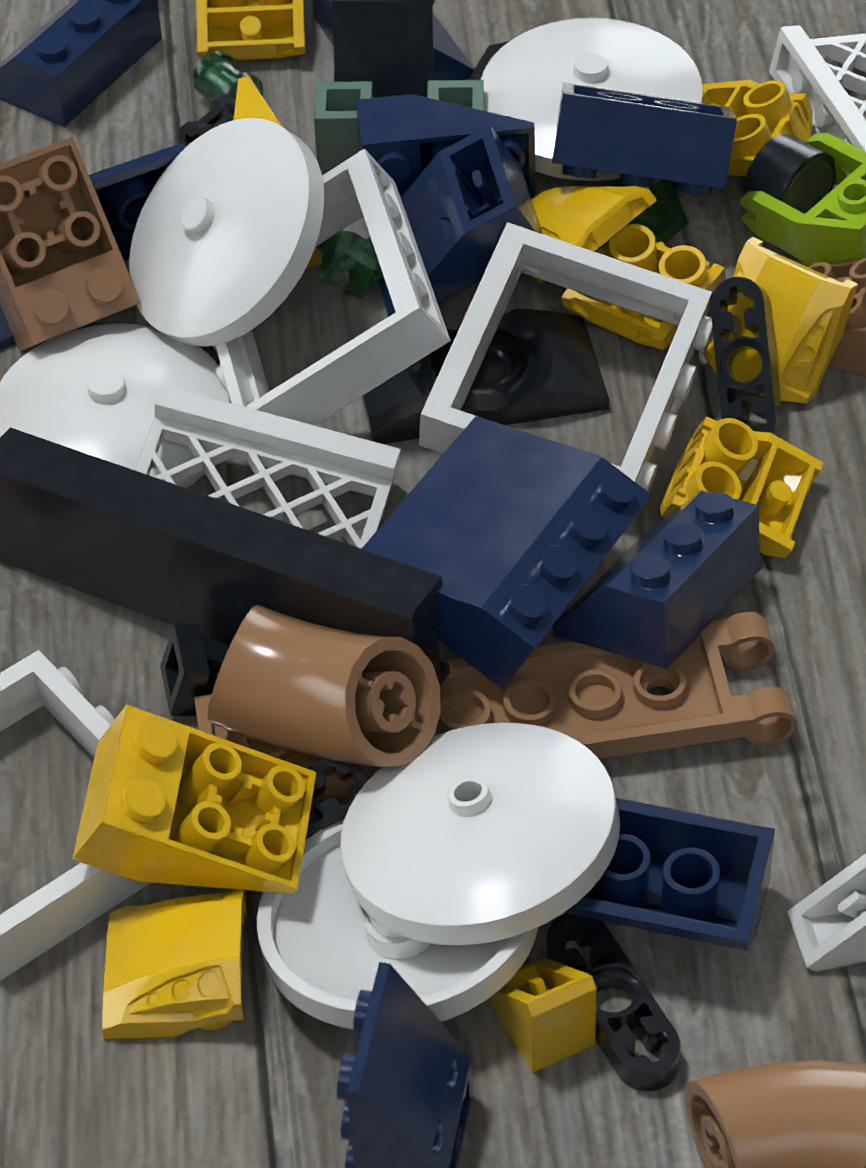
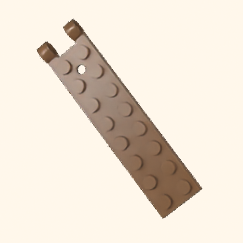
[194,612,797,802]

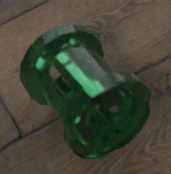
[193,50,264,114]

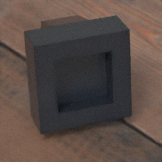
[160,624,230,716]

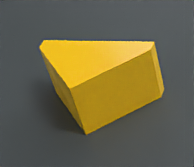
[487,957,597,1073]

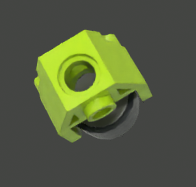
[739,133,866,266]

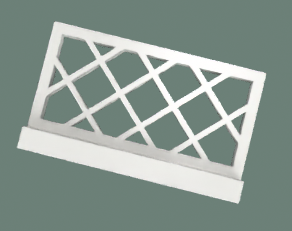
[769,25,866,152]
[135,384,401,549]

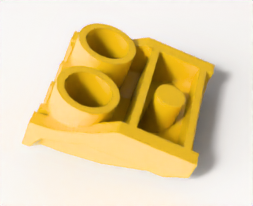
[196,0,305,61]
[702,80,813,176]
[531,186,657,284]
[561,224,726,350]
[703,237,858,404]
[660,416,824,559]
[102,889,247,1039]

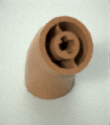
[207,605,441,767]
[685,1060,866,1168]

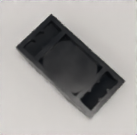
[361,308,609,444]

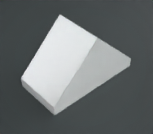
[787,853,866,972]

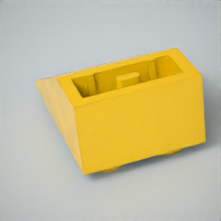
[72,704,317,894]

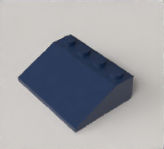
[362,416,652,689]

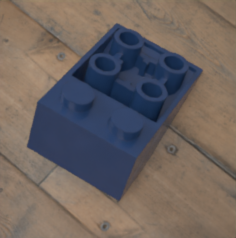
[355,94,535,231]
[367,125,543,317]
[337,962,473,1168]

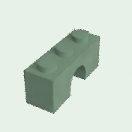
[314,80,484,170]

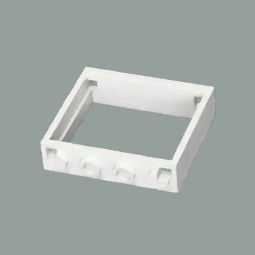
[213,149,451,425]
[419,222,713,491]
[0,650,151,981]

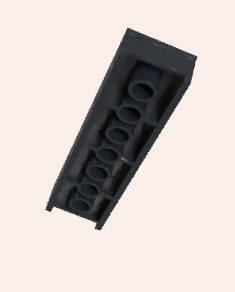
[0,427,450,685]

